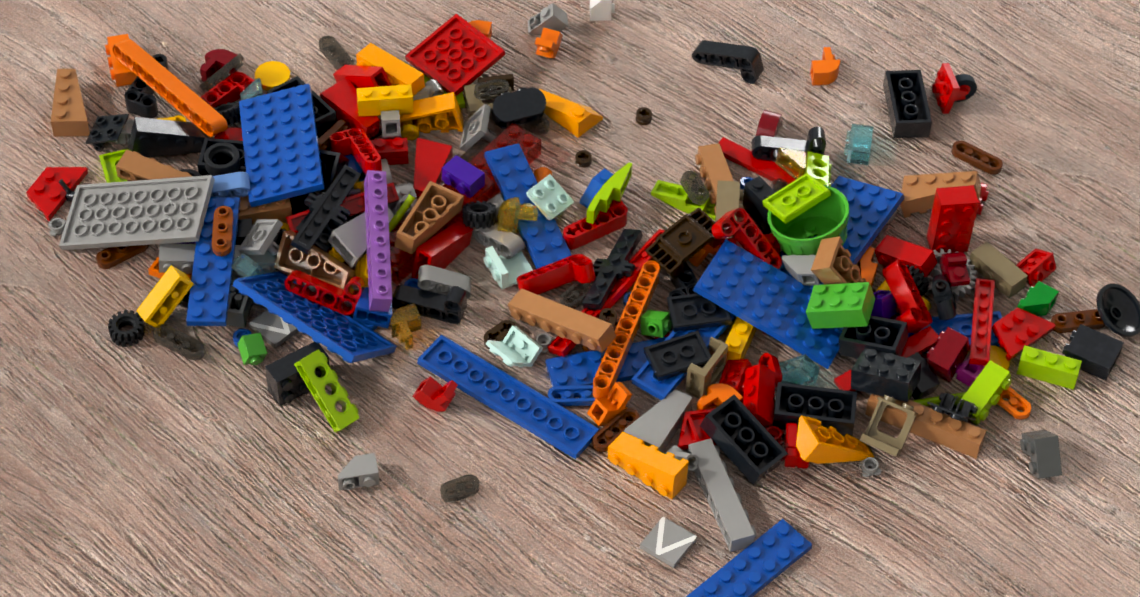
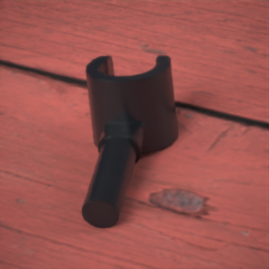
[59,179,75,202]

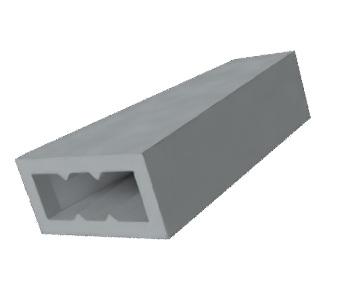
[328,208,394,269]
[624,390,693,453]

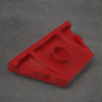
[26,167,88,221]
[992,307,1056,361]
[678,408,716,450]

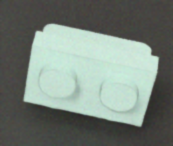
[526,174,574,220]
[484,246,533,290]
[486,325,543,368]

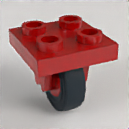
[932,63,977,114]

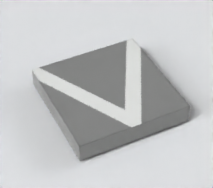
[249,309,298,349]
[640,517,697,568]

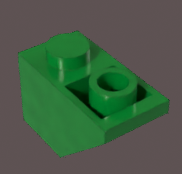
[1017,281,1059,316]

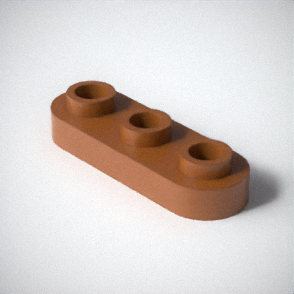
[212,206,234,256]

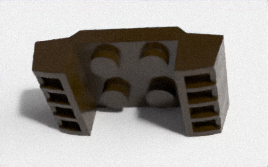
[645,208,725,279]

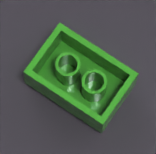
[806,282,875,329]

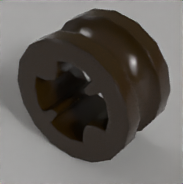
[636,107,652,125]
[575,150,592,168]

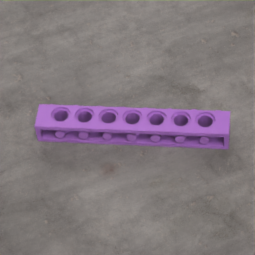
[364,170,392,312]

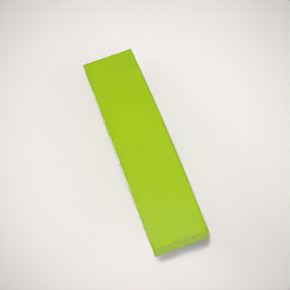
[586,162,633,224]
[651,180,716,221]

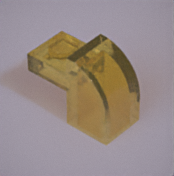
[496,197,538,233]
[391,303,421,350]

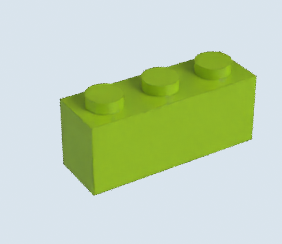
[1017,345,1082,390]
[961,360,1012,425]

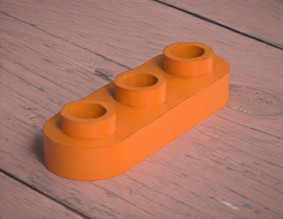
[997,386,1031,420]

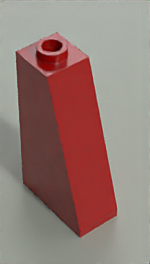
[333,65,392,88]
[320,77,380,138]
[413,138,453,200]
[411,221,473,279]

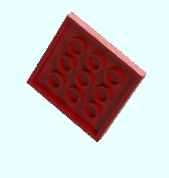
[405,14,505,96]

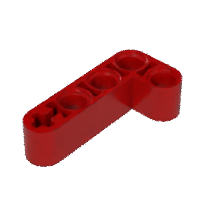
[201,72,260,108]
[330,128,382,175]
[563,200,628,250]
[711,208,782,269]
[516,254,596,295]
[882,259,932,333]
[285,270,365,315]

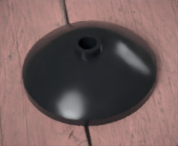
[1096,283,1140,337]

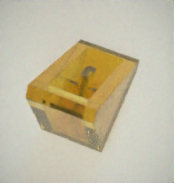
[775,147,807,180]

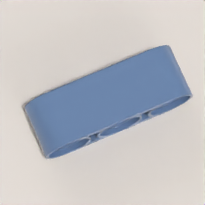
[210,172,250,197]

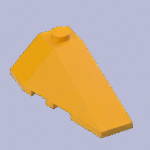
[539,89,603,138]
[796,415,874,464]

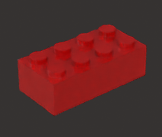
[926,185,979,253]

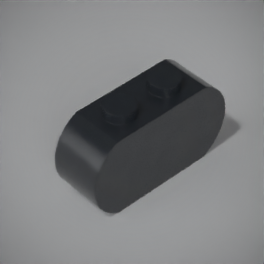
[492,87,546,129]

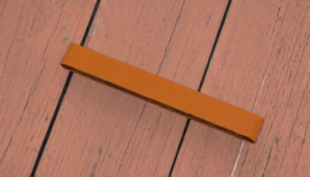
[112,39,228,137]
[592,260,660,399]

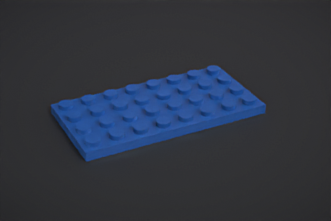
[239,83,324,208]
[779,176,904,289]
[693,239,844,369]
[232,271,397,363]

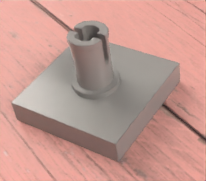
[460,104,496,152]
[238,219,283,256]

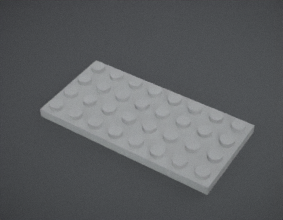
[59,175,215,250]

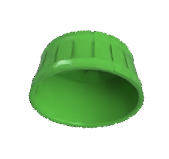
[767,185,849,256]

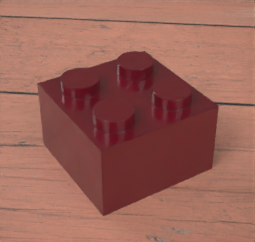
[927,327,970,382]

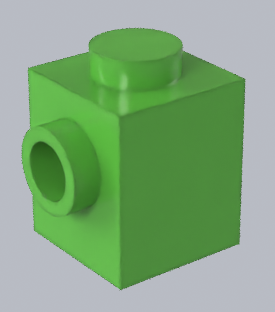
[640,310,672,338]
[237,333,267,365]

